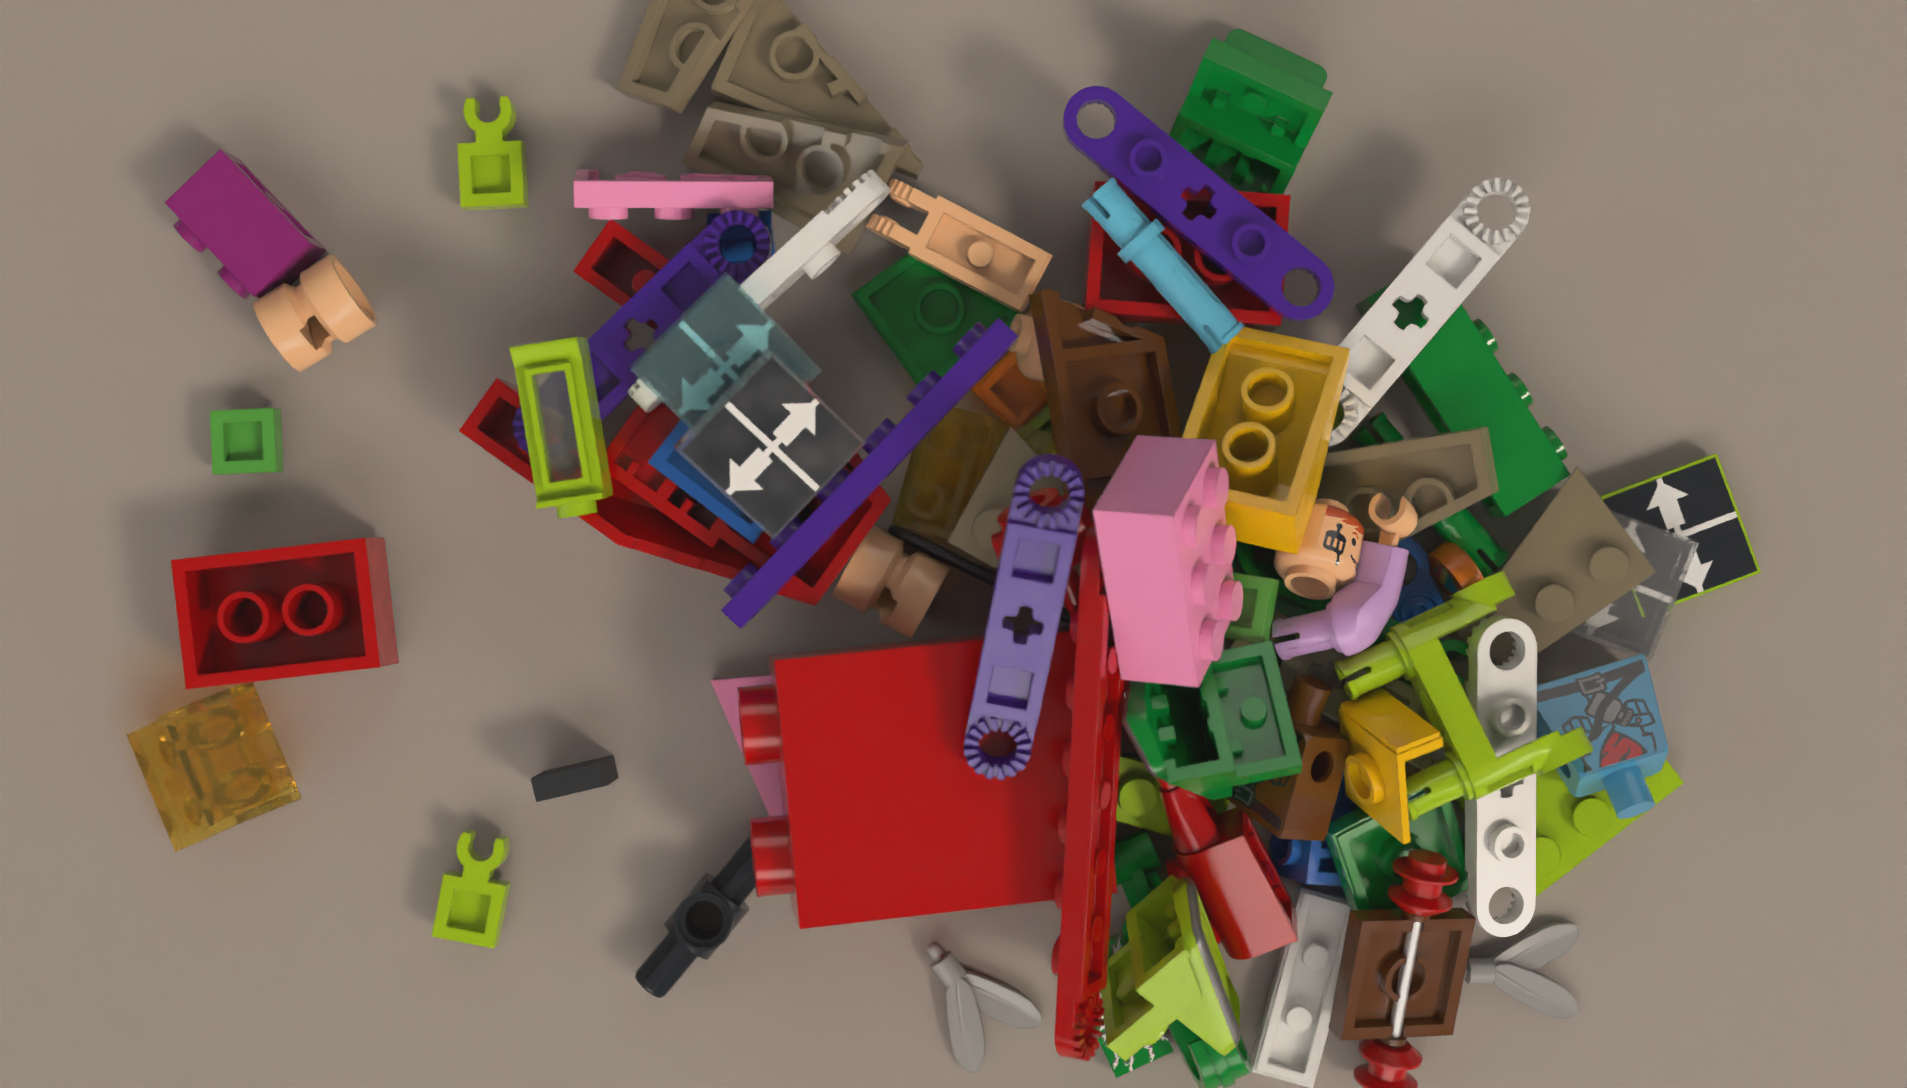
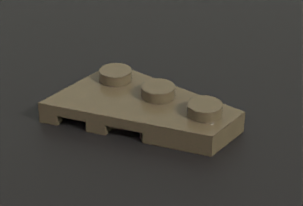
[1456,466,1656,666]

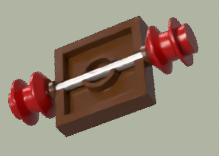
[1328,849,1476,1088]

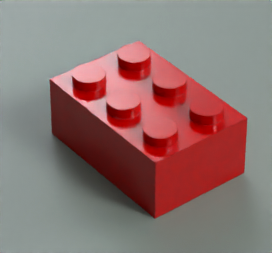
[1082,181,1291,332]
[171,537,399,690]

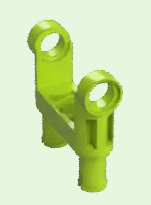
[1334,571,1594,821]

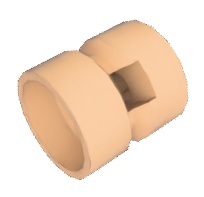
[253,254,378,372]
[832,524,951,639]

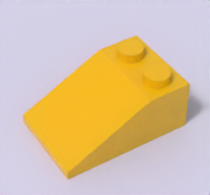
[1182,327,1350,555]

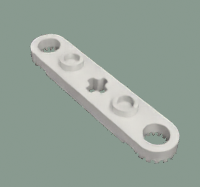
[628,170,891,413]
[1328,178,1531,447]
[1465,615,1537,937]

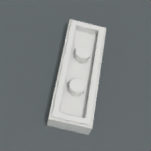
[1250,885,1350,1088]

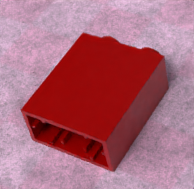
[737,625,1117,929]

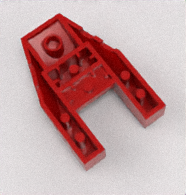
[459,220,892,606]

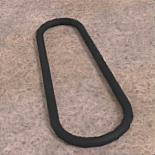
[888,524,1071,625]

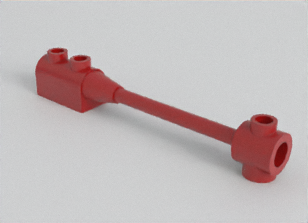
[991,487,1298,960]

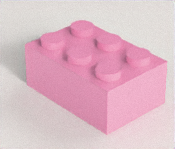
[1093,435,1243,687]

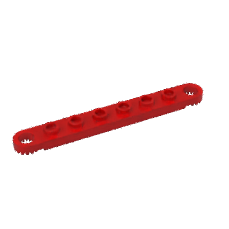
[1051,522,1124,1061]

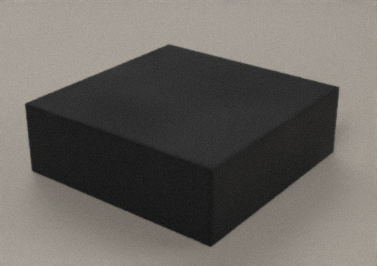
[531,755,619,802]

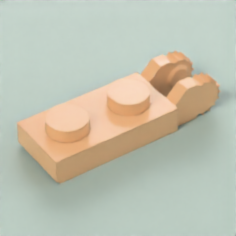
[865,178,1053,314]

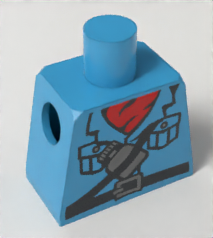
[1537,653,1668,819]

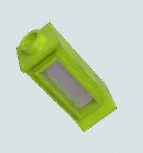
[509,337,613,518]

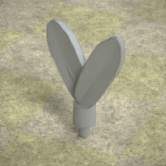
[1464,922,1580,1018]
[927,942,1042,1073]

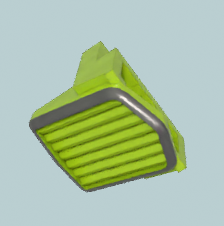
[1101,875,1240,1061]

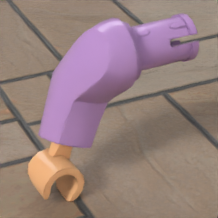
[1272,492,1418,661]

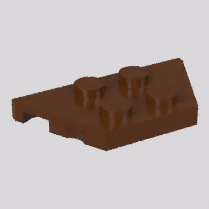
[1029,289,1182,522]

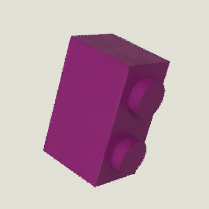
[164,149,327,299]

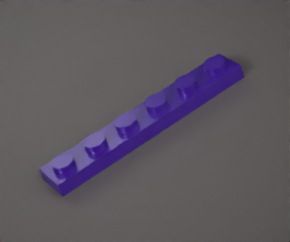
[721,318,1018,629]

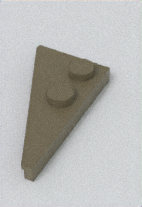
[710,0,923,180]

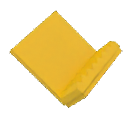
[1338,688,1443,845]

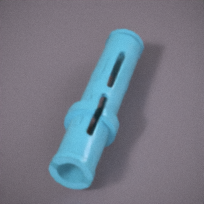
[1081,177,1244,354]

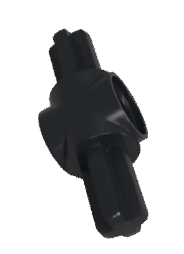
[635,836,756,998]

